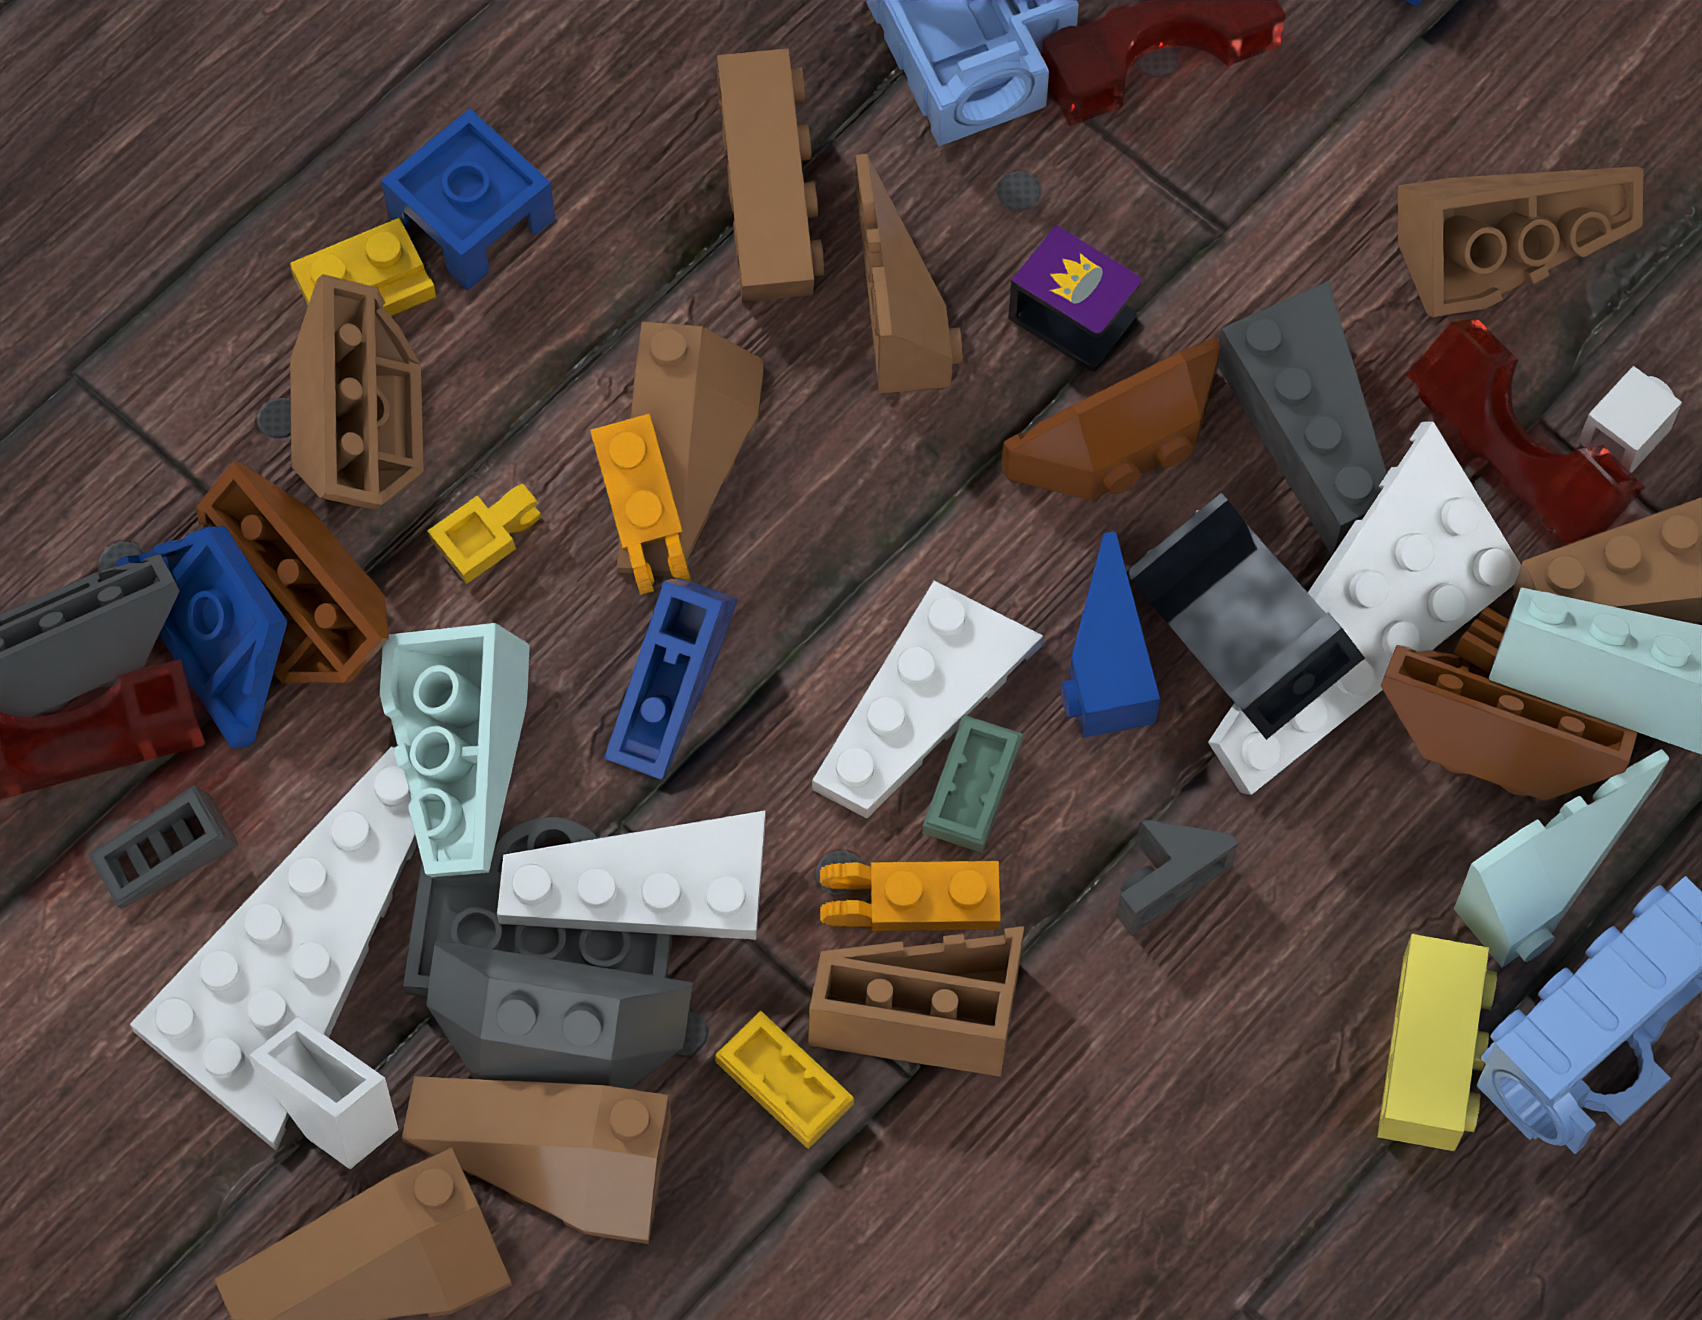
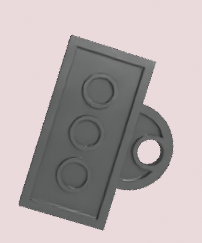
[403,817,672,996]

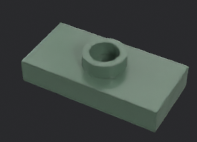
[922,715,1023,853]

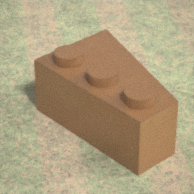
[808,926,1024,1077]

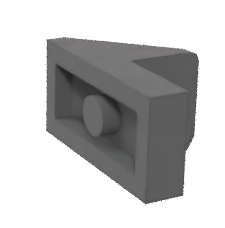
[1116,820,1238,936]

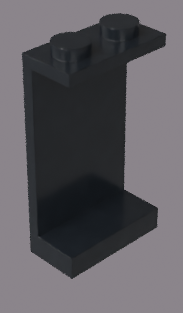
[1126,492,1365,740]

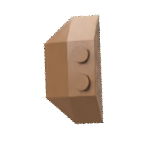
[290,274,424,510]

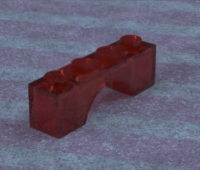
[1042,0,1286,127]
[1407,319,1645,543]
[0,659,206,800]

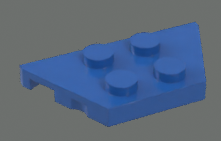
[115,526,287,749]

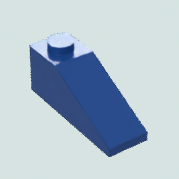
[1061,531,1160,738]
[604,578,738,780]

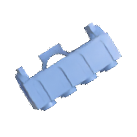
[865,0,1079,146]
[1476,876,1702,1154]

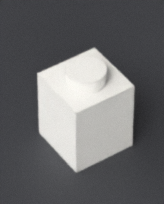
[1579,366,1682,478]

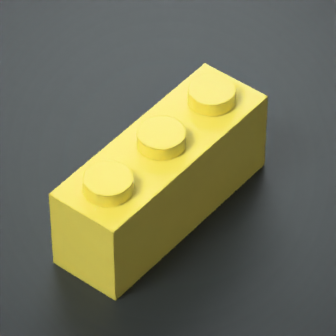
[1377,934,1497,1151]

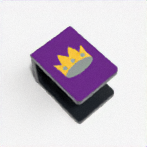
[1008,225,1141,371]

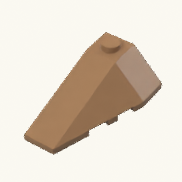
[855,154,963,393]
[1398,166,1643,317]
[617,321,765,577]
[402,1076,671,1244]
[214,1147,512,1320]

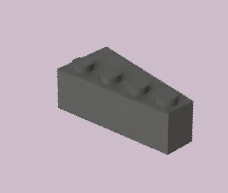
[1218,281,1387,555]

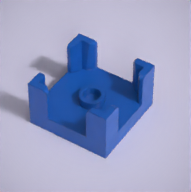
[381,108,555,291]

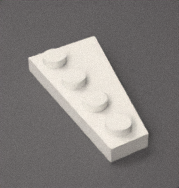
[812,581,1043,818]

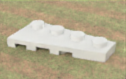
[497,811,766,940]

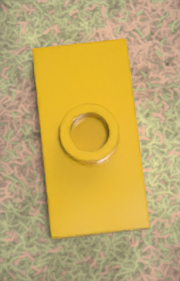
[715,1011,854,1149]

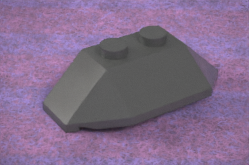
[0,554,179,719]
[426,940,693,1089]

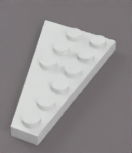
[1208,422,1521,795]
[130,746,418,1151]

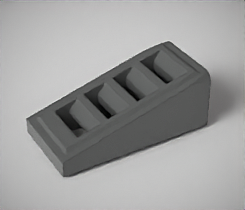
[89,785,238,909]

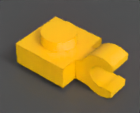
[427,483,542,585]

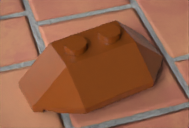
[1002,337,1221,500]
[196,462,389,683]
[1381,645,1638,801]

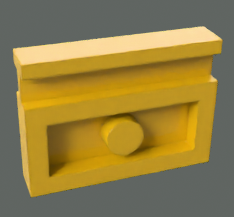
[290,217,436,316]

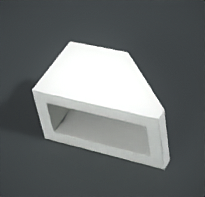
[249,1017,398,1169]

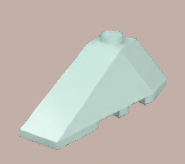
[380,623,530,877]
[1454,749,1670,968]

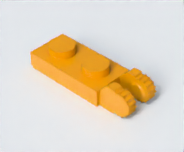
[590,413,691,595]
[820,861,1000,931]

